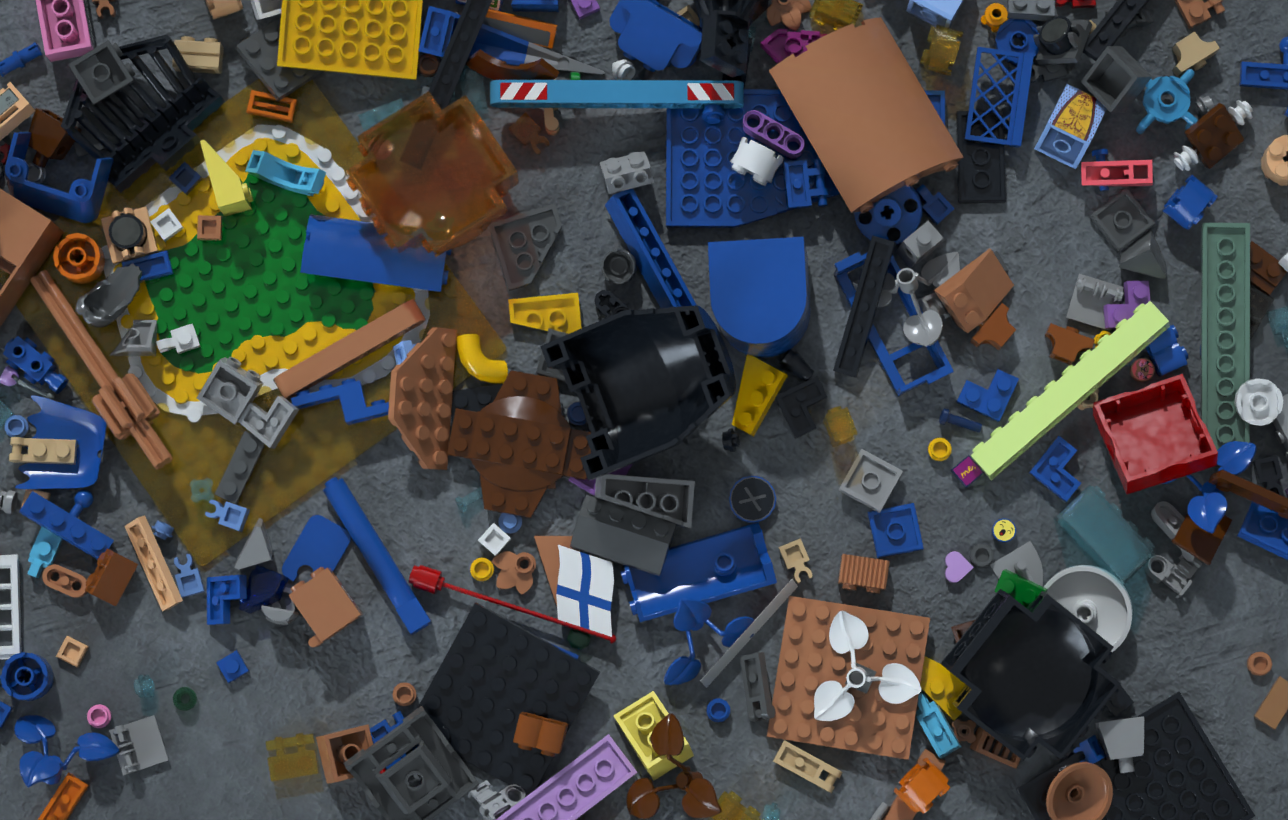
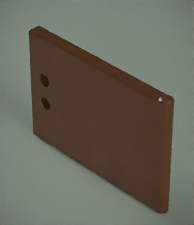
[1171,512,1232,565]

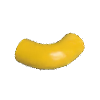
[456,334,508,384]

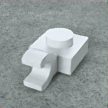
[156,323,201,354]

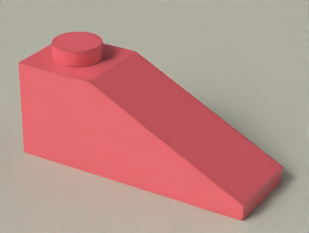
[1081,160,1153,187]

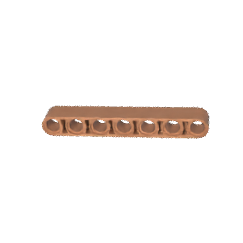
[273,299,426,400]

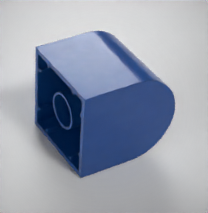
[708,237,810,358]

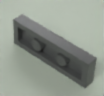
[214,431,266,505]

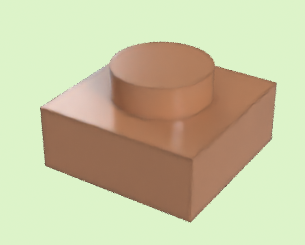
[197,215,223,241]

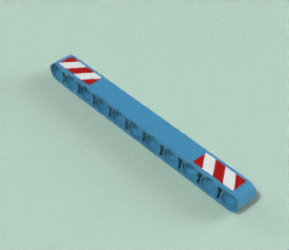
[490,80,744,109]

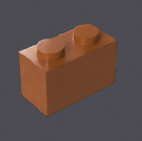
[85,548,138,606]

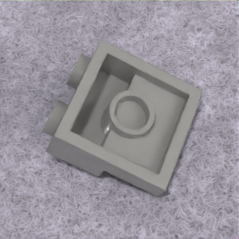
[600,151,654,194]
[197,357,264,424]

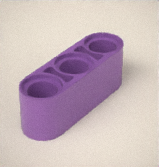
[742,110,804,159]

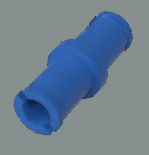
[0,42,43,77]

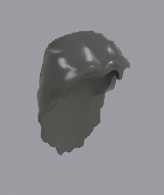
[75,264,142,328]

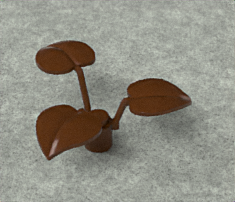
[627,713,722,819]

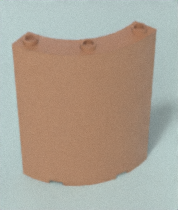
[769,17,964,214]

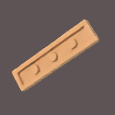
[124,515,183,612]

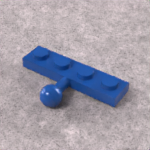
[1239,36,1288,90]
[19,490,114,560]

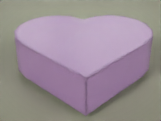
[944,551,974,583]

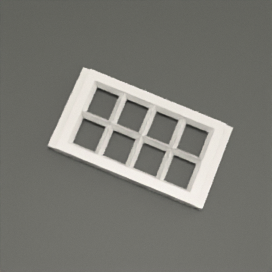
[0,554,22,660]

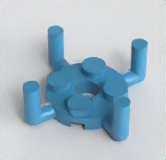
[1136,69,1198,134]

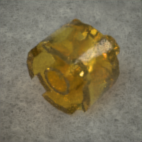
[920,24,963,76]

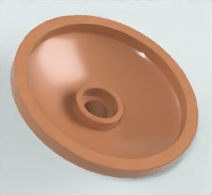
[1046,762,1113,820]

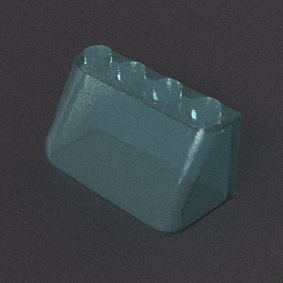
[1054,485,1155,585]

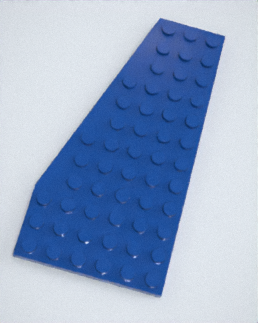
[666,89,945,228]

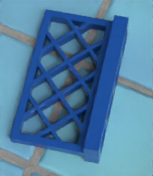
[964,47,1034,148]

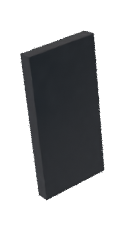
[956,110,1006,204]

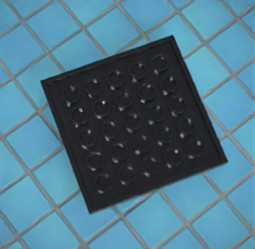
[417,602,600,796]

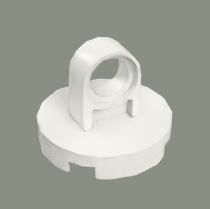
[1234,378,1283,426]

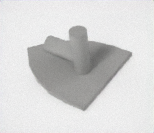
[990,541,1043,587]

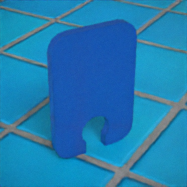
[282,515,351,582]

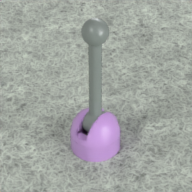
[0,366,55,400]

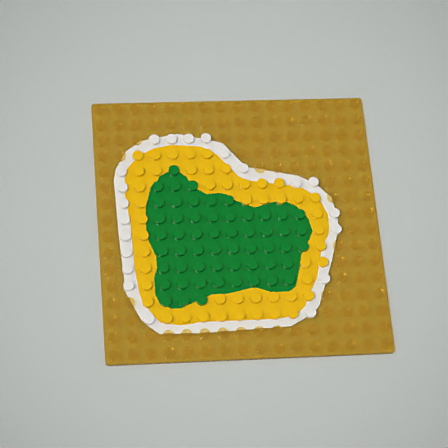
[0,79,506,566]

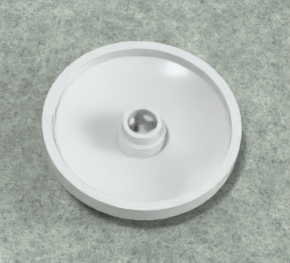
[1044,565,1133,652]

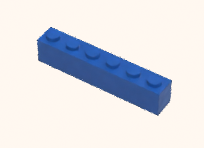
[605,188,696,308]

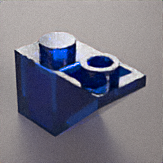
[239,565,289,614]

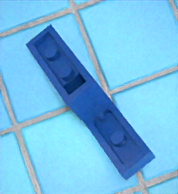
[291,378,389,425]

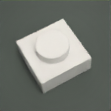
[150,208,184,242]
[478,523,511,556]

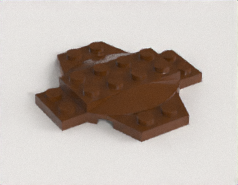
[447,370,591,518]

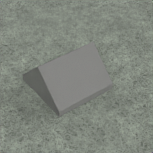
[234,518,273,570]

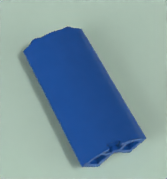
[300,214,453,292]
[620,523,777,622]

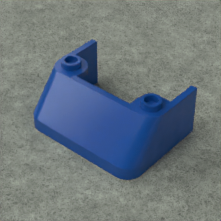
[5,132,113,223]

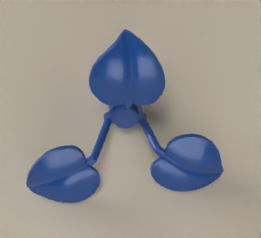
[1162,441,1256,534]
[664,598,754,685]
[14,715,120,787]

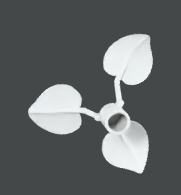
[814,610,921,721]

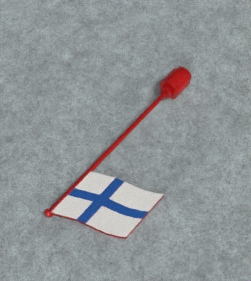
[408,545,616,644]

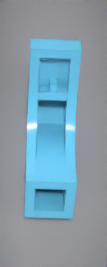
[245,150,326,196]

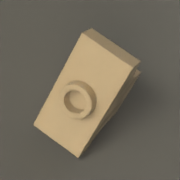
[1172,32,1220,78]

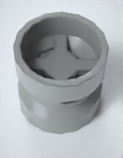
[0,488,18,514]

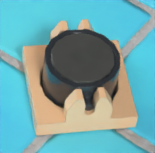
[101,206,159,264]

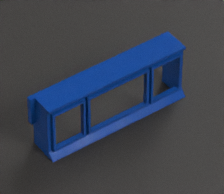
[834,252,954,397]

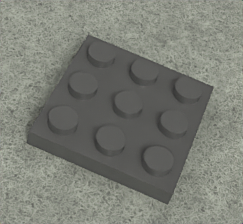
[236,17,325,101]

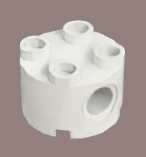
[730,137,784,186]

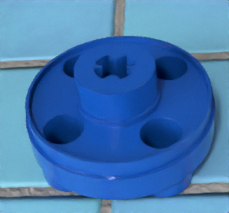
[854,185,922,244]

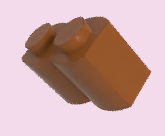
[513,712,568,756]

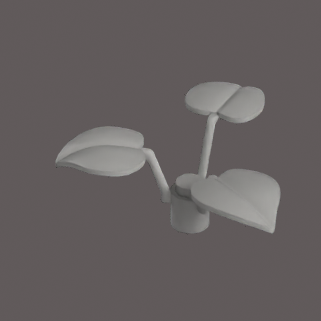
[853,252,960,346]

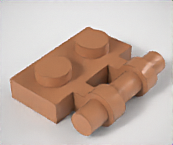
[1174,0,1225,29]

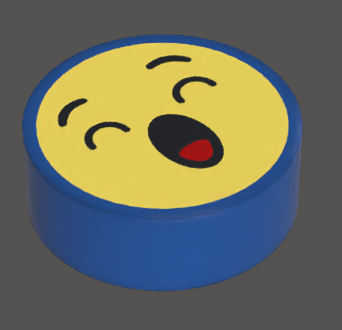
[992,518,1016,543]

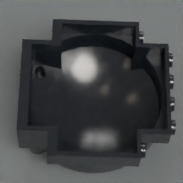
[941,589,1121,761]

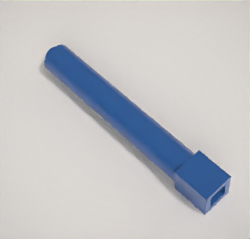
[323,477,432,635]

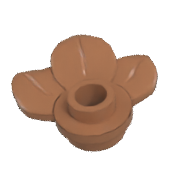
[766,0,812,31]
[492,551,536,594]

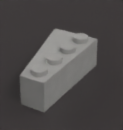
[595,474,695,529]

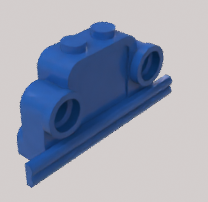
[610,0,702,72]

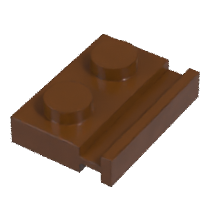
[1250,241,1287,296]

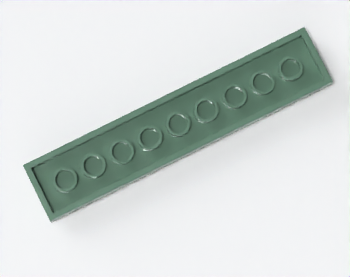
[1201,223,1250,451]

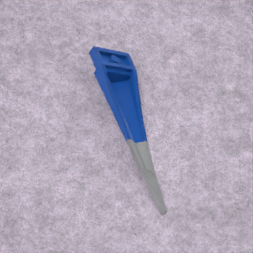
[418,6,605,75]

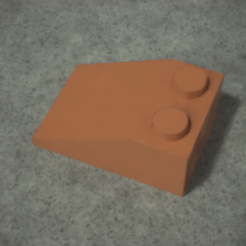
[934,248,1014,333]

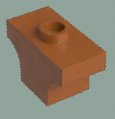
[970,303,1016,350]
[1045,323,1095,365]

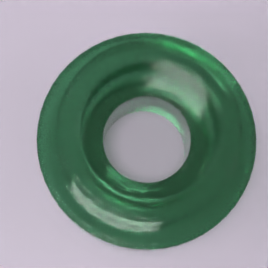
[173,687,197,711]

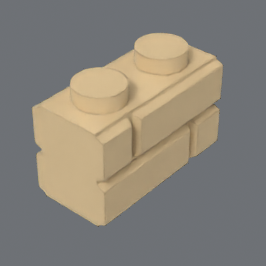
[172,36,224,74]

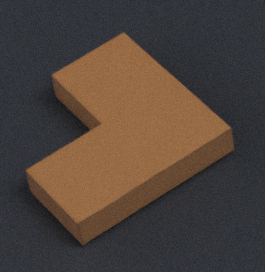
[1253,676,1288,729]

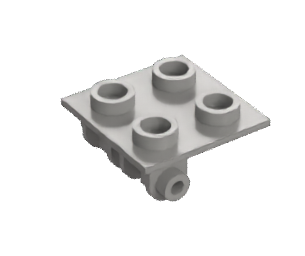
[1066,274,1124,331]
[109,715,169,776]

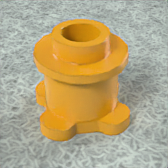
[981,3,1008,32]

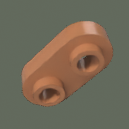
[42,564,87,598]

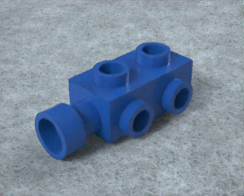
[2,336,69,394]

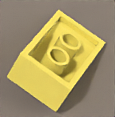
[200,140,254,217]
[613,691,694,781]

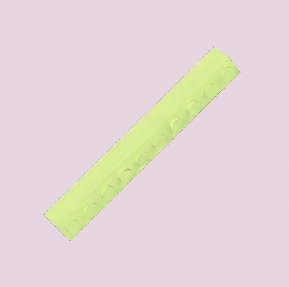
[971,301,1170,481]

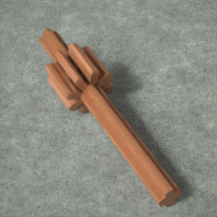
[30,270,173,470]

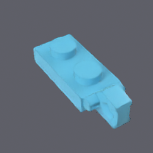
[27,527,64,578]
[916,693,962,759]

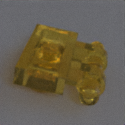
[266,733,319,781]

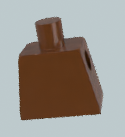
[28,108,82,168]

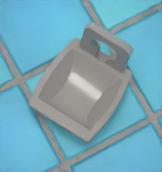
[261,586,299,625]

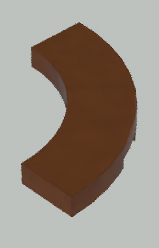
[465,49,559,80]

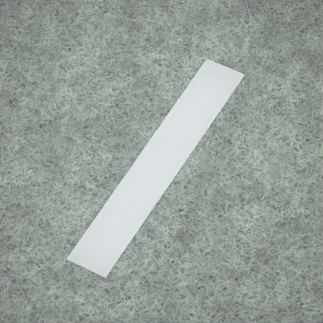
[700,579,798,688]

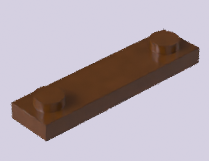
[1209,470,1288,519]

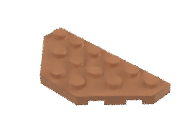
[388,327,457,470]

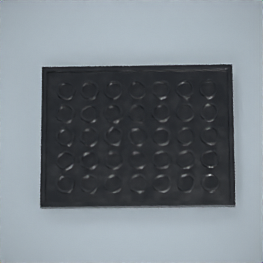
[1016,692,1255,820]

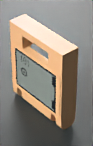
[0,82,36,141]

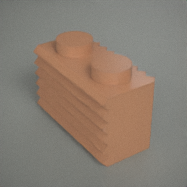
[838,554,890,594]

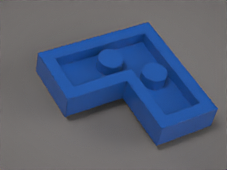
[956,369,1019,422]
[1029,436,1081,502]
[207,575,247,625]

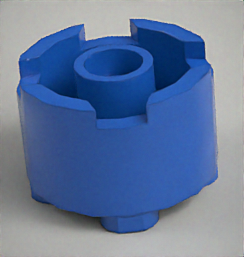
[1162,175,1218,230]
[0,652,54,701]

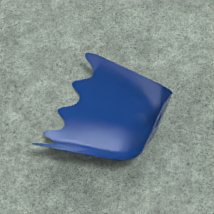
[15,395,107,489]

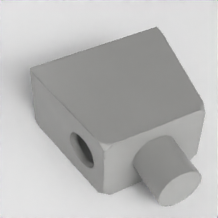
[896,220,945,269]
[1095,716,1144,773]

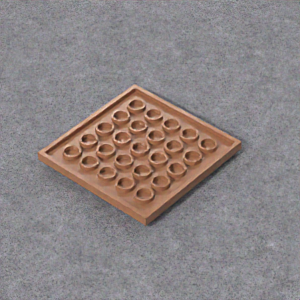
[767,596,930,760]

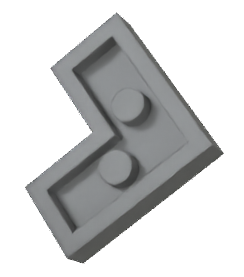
[238,396,299,449]

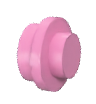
[87,704,112,728]

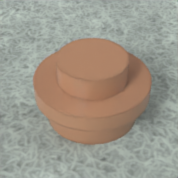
[393,682,417,706]

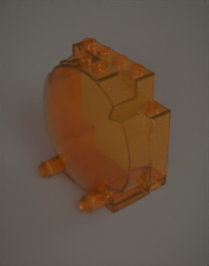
[346,91,519,257]

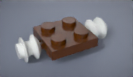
[1174,100,1253,171]

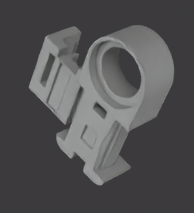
[1145,554,1202,598]
[468,780,526,820]

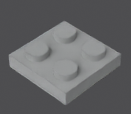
[839,449,903,513]

